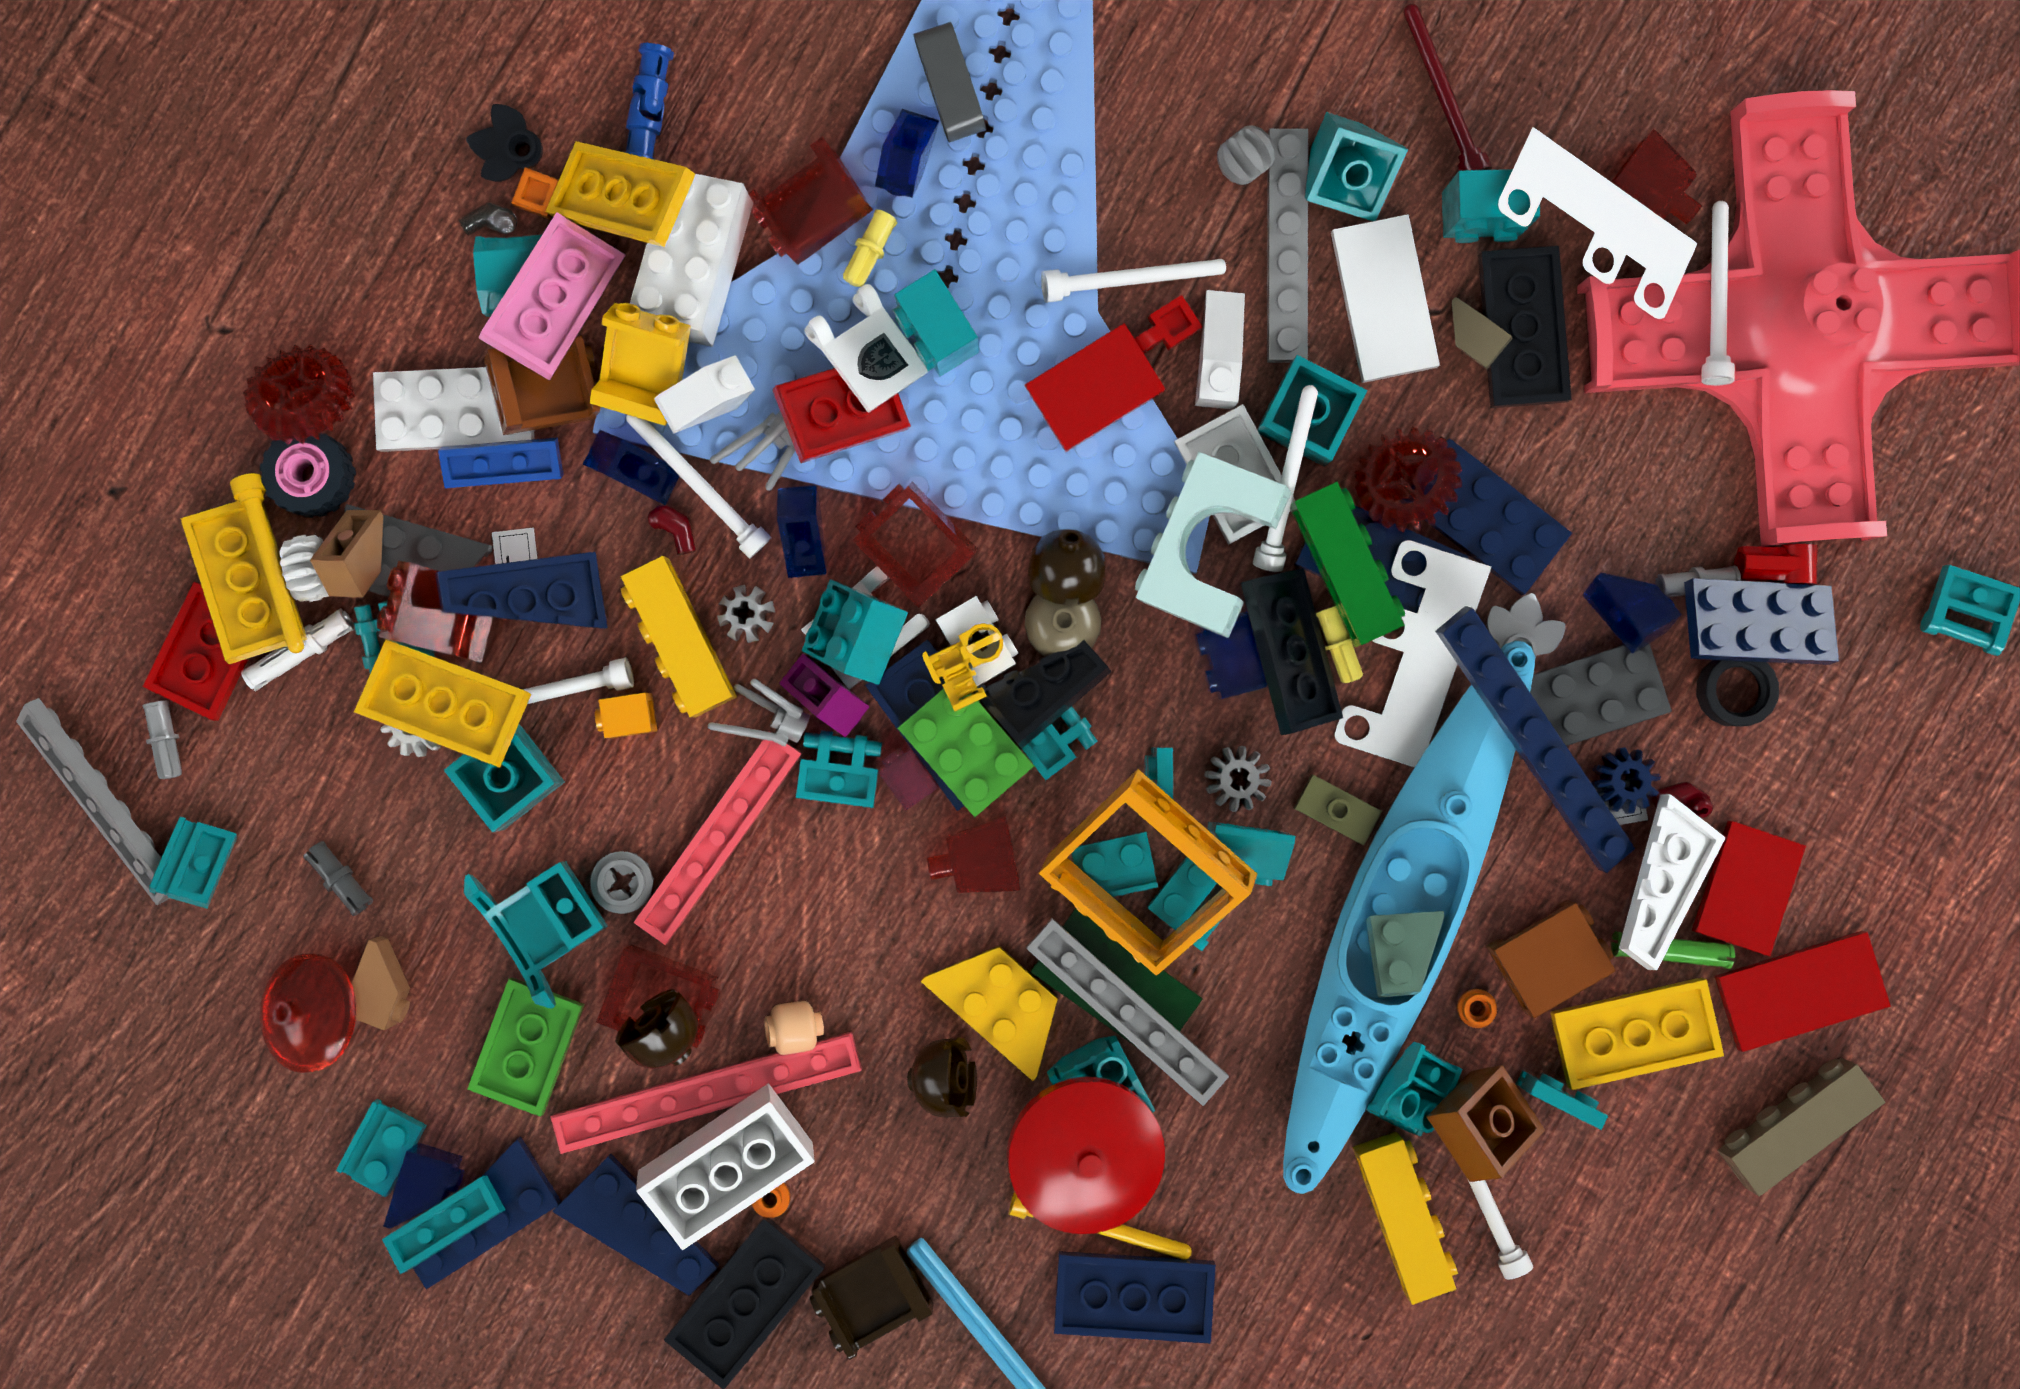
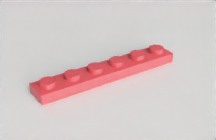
[633,731,803,945]

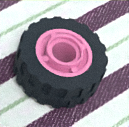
[260,428,356,518]

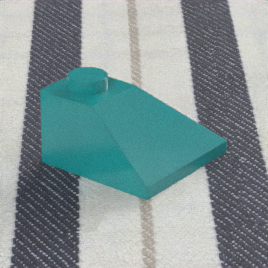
[1305,112,1408,221]
[1207,821,1296,886]

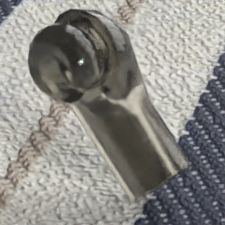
[458,202,517,236]

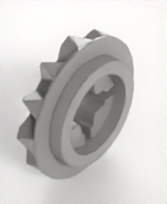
[590,851,654,914]

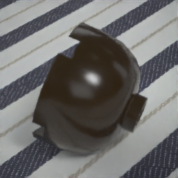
[1028,529,1106,605]
[615,989,698,1069]
[907,1038,977,1118]

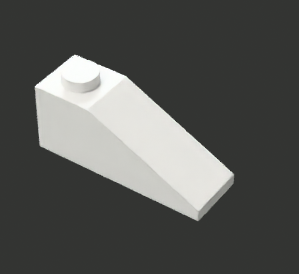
[1195,290,1245,410]

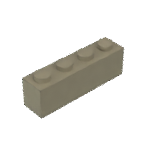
[1717,1058,1886,1197]

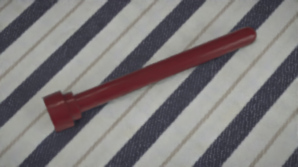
[1404,4,1492,171]

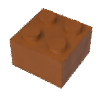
[1427,1065,1545,1182]

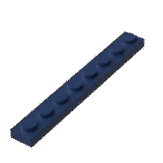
[1435,606,1635,873]

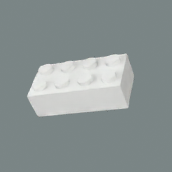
[630,174,753,347]
[636,1083,815,1250]

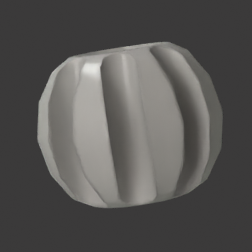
[1217,125,1276,185]
[717,585,775,643]

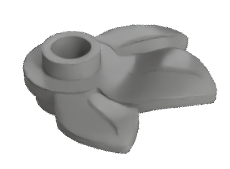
[1487,593,1565,659]

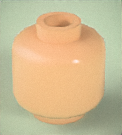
[764,1001,824,1055]

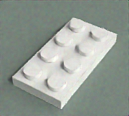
[373,367,535,452]

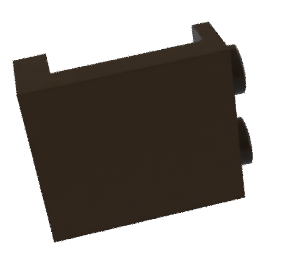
[810,1235,934,1360]

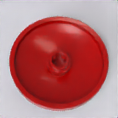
[1007,1077,1165,1234]

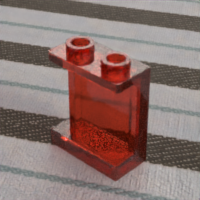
[748,136,873,265]
[377,561,493,662]

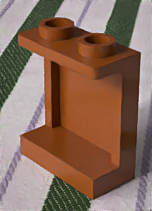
[484,335,600,435]
[1485,900,1616,1019]

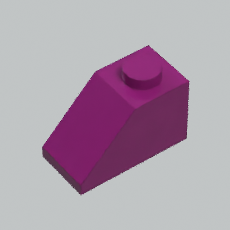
[779,653,869,738]

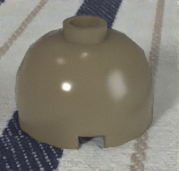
[1024,595,1102,657]

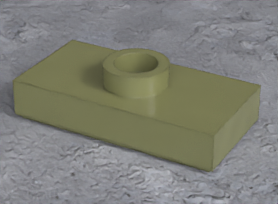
[1293,774,1382,845]

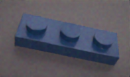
[438,437,564,488]

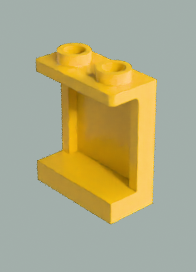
[590,303,691,426]

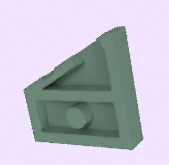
[1366,911,1444,997]

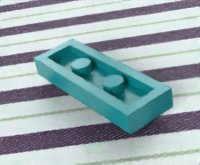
[382,1175,506,1274]

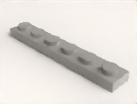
[1267,129,1308,363]
[16,698,170,905]
[1026,918,1229,1106]

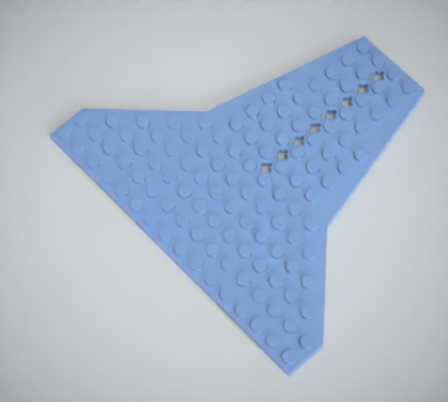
[593,0,1210,574]

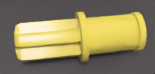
[843,210,897,287]
[1316,606,1363,683]

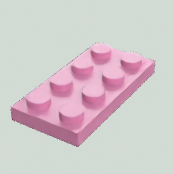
[479,212,625,381]

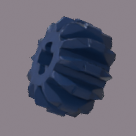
[1591,747,1661,814]

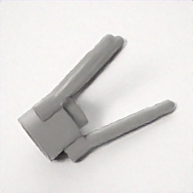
[710,411,796,491]
[708,679,810,747]

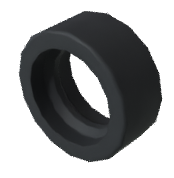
[1696,660,1779,727]

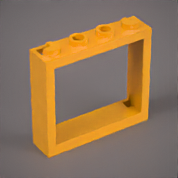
[1038,769,1257,976]

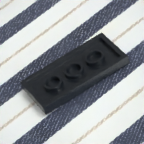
[1478,246,1572,408]
[1241,568,1343,736]
[664,1217,825,1389]

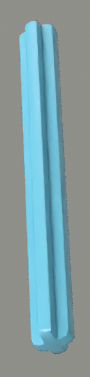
[907,1238,1046,1389]

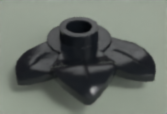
[466,104,543,182]

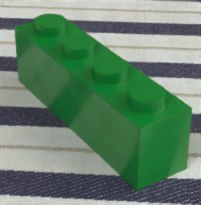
[1290,481,1405,647]

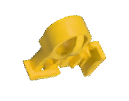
[922,623,1003,712]

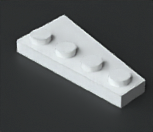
[1619,794,1726,970]

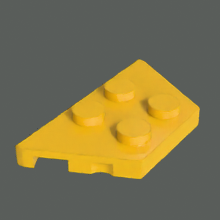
[921,946,1058,1081]

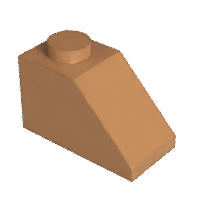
[310,510,383,598]
[340,936,410,1030]

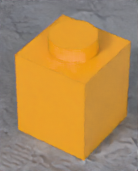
[595,693,658,739]

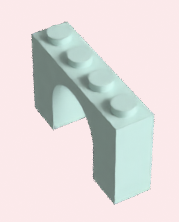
[1135,452,1291,638]

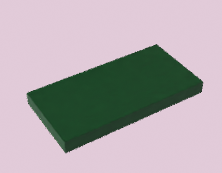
[1031,908,1203,1047]

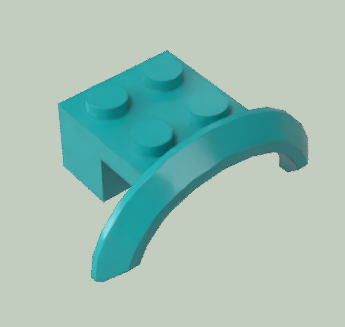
[464,861,608,1009]

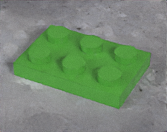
[898,689,1034,817]
[467,977,585,1117]

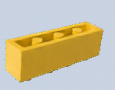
[620,556,737,718]
[1352,1132,1458,1305]

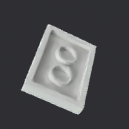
[1174,404,1295,545]

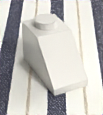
[654,355,755,434]

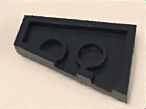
[974,640,1111,748]

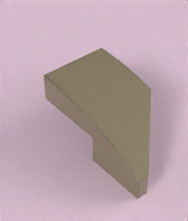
[1452,297,1512,370]

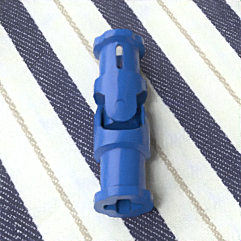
[624,43,674,160]

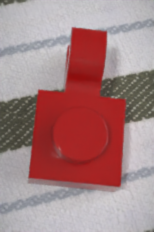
[1134,295,1203,354]

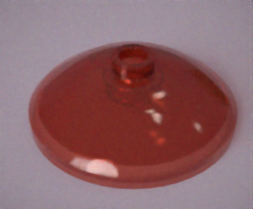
[260,954,356,1073]

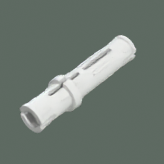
[241,608,355,691]

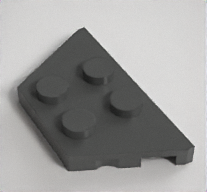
[344,504,493,611]

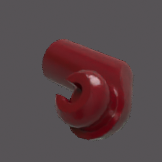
[648,505,696,555]
[1652,782,1713,818]

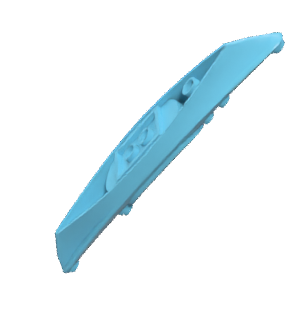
[1283,641,1535,1194]

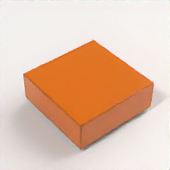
[511,168,559,220]

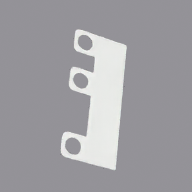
[1498,127,1697,319]
[1335,540,1491,767]

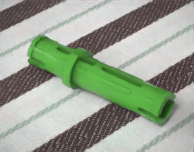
[1611,931,1735,969]

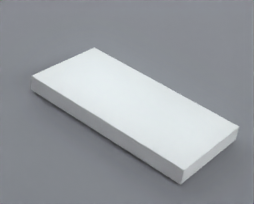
[1331,214,1440,383]

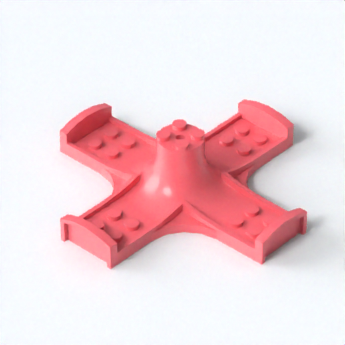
[1577,90,2020,547]

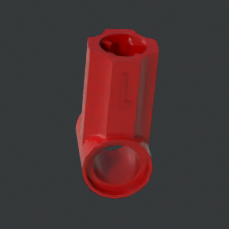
[1734,544,1818,585]

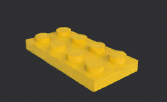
[545,141,695,247]
[180,501,307,664]
[354,639,531,768]
[1550,978,1724,1090]

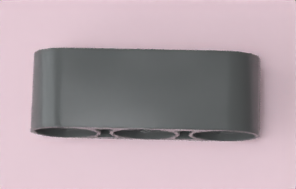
[913,22,986,143]

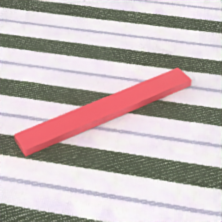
[550,1031,862,1154]

